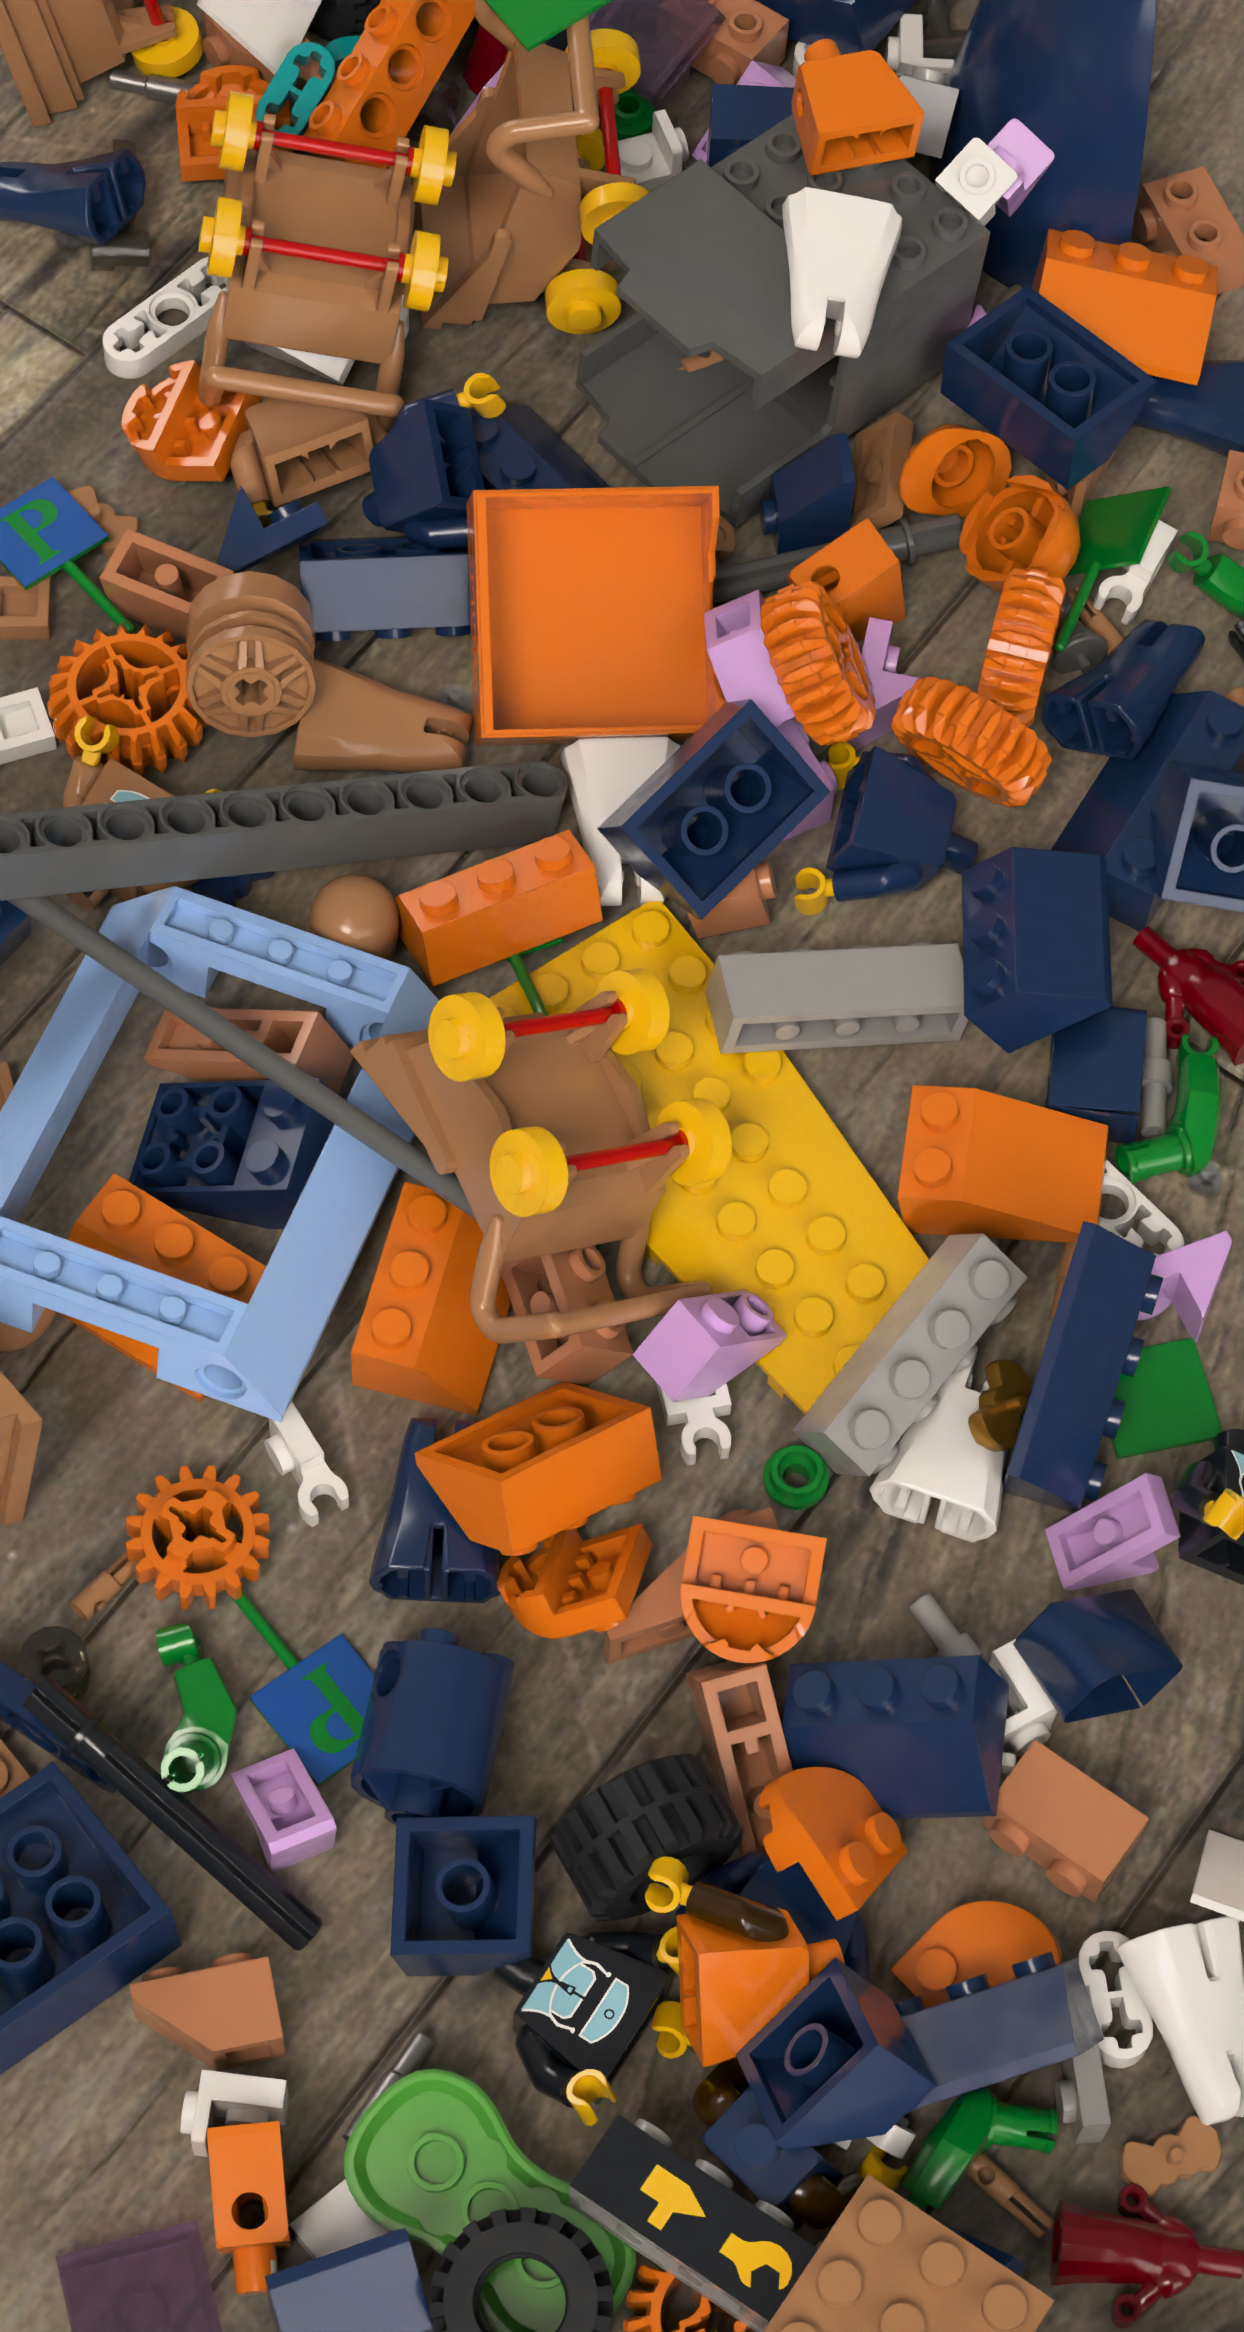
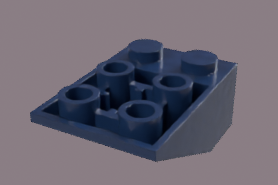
[128,1078,335,1229]

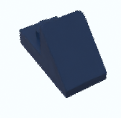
[217,486,328,573]

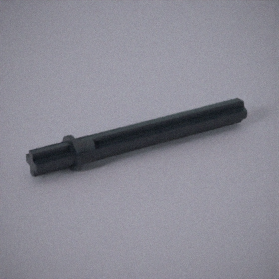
[22,1675,323,1951]

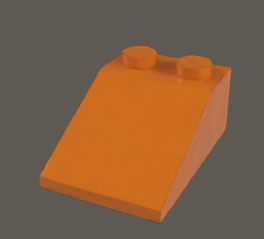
[897,1085,1109,1243]

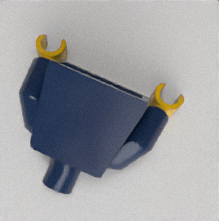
[362,373,506,549]
[794,742,978,915]

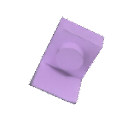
[987,118,1055,217]
[846,617,923,751]
[1137,1230,1232,1342]
[1045,1473,1181,1591]
[230,1748,337,1873]

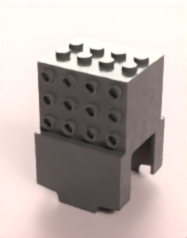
[576,114,991,528]

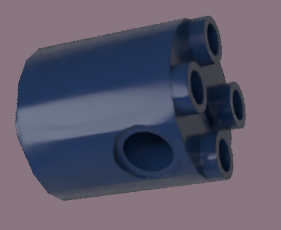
[351,1628,515,1826]

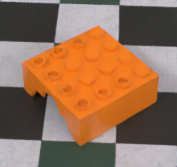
[466,486,726,746]

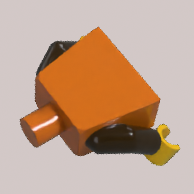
[645,1856,845,2067]

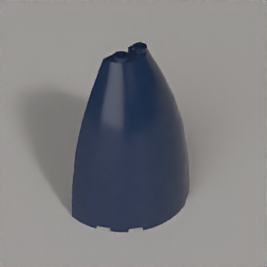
[928,0,1157,288]

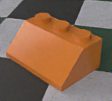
[1032,228,1218,386]
[394,829,603,987]
[57,1173,266,1402]
[351,1182,512,1416]
[414,1381,662,1556]

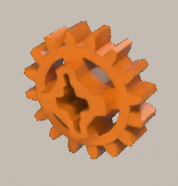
[126,1465,270,1610]

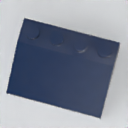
[0,1762,182,2075]

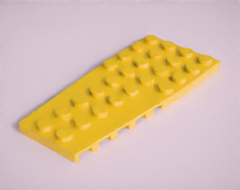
[489,901,929,1415]

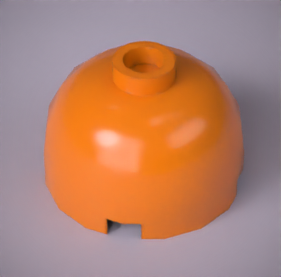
[959,475,1081,594]

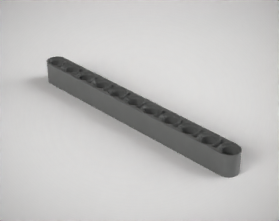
[0,760,568,901]

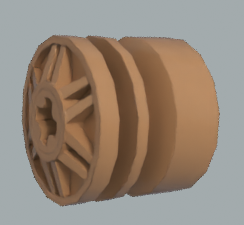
[186,571,316,738]

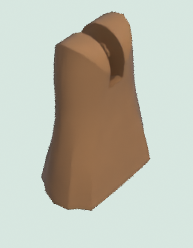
[293,659,474,774]

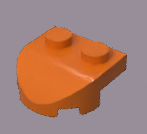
[176,65,293,182]
[122,360,262,481]
[680,1516,827,1663]
[497,1523,653,1639]
[759,1767,908,1921]
[890,1901,1062,2007]

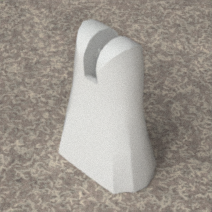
[782,187,902,359]
[560,736,681,906]
[869,1355,1008,1542]
[1117,1916,1244,2126]

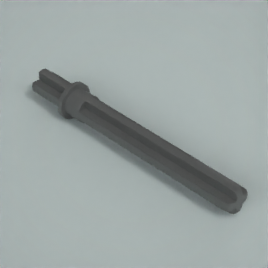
[713,513,961,604]

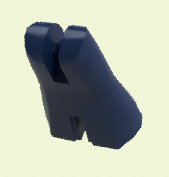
[0,149,146,246]
[1132,360,1244,457]
[1041,619,1205,760]
[369,1418,502,1603]

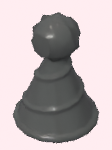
[1052,594,1108,674]

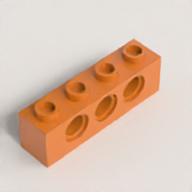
[303,0,475,169]

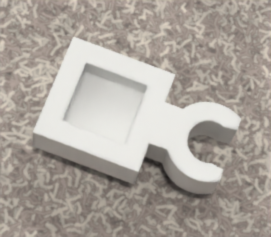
[656,1383,732,1465]

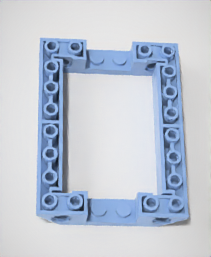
[0,886,439,1422]

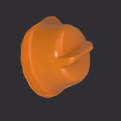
[899,424,1012,518]

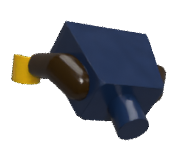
[692,2060,908,2230]

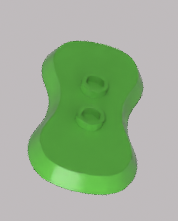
[344,2069,636,2332]

